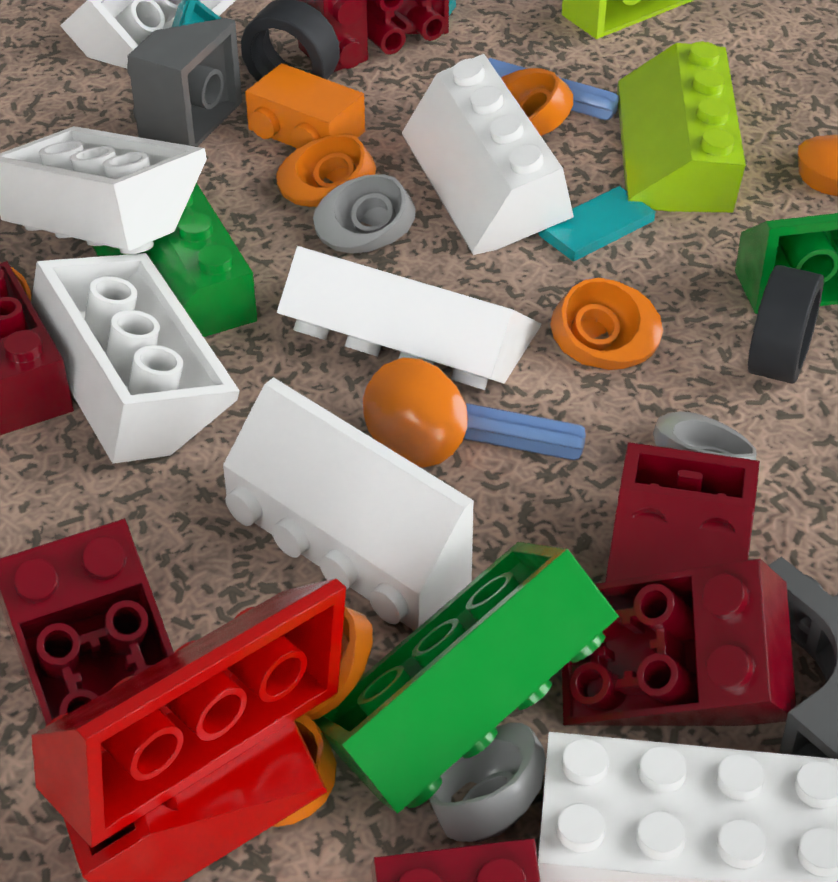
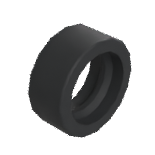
[241,0,340,82]
[748,265,824,384]

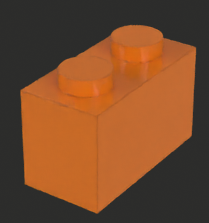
[245,63,365,149]

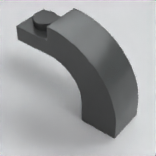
[768,556,838,759]

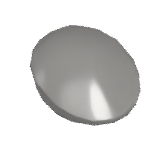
[313,174,416,253]
[653,411,757,460]
[429,723,546,842]

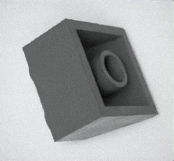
[127,18,242,147]

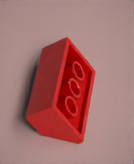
[31,578,346,848]

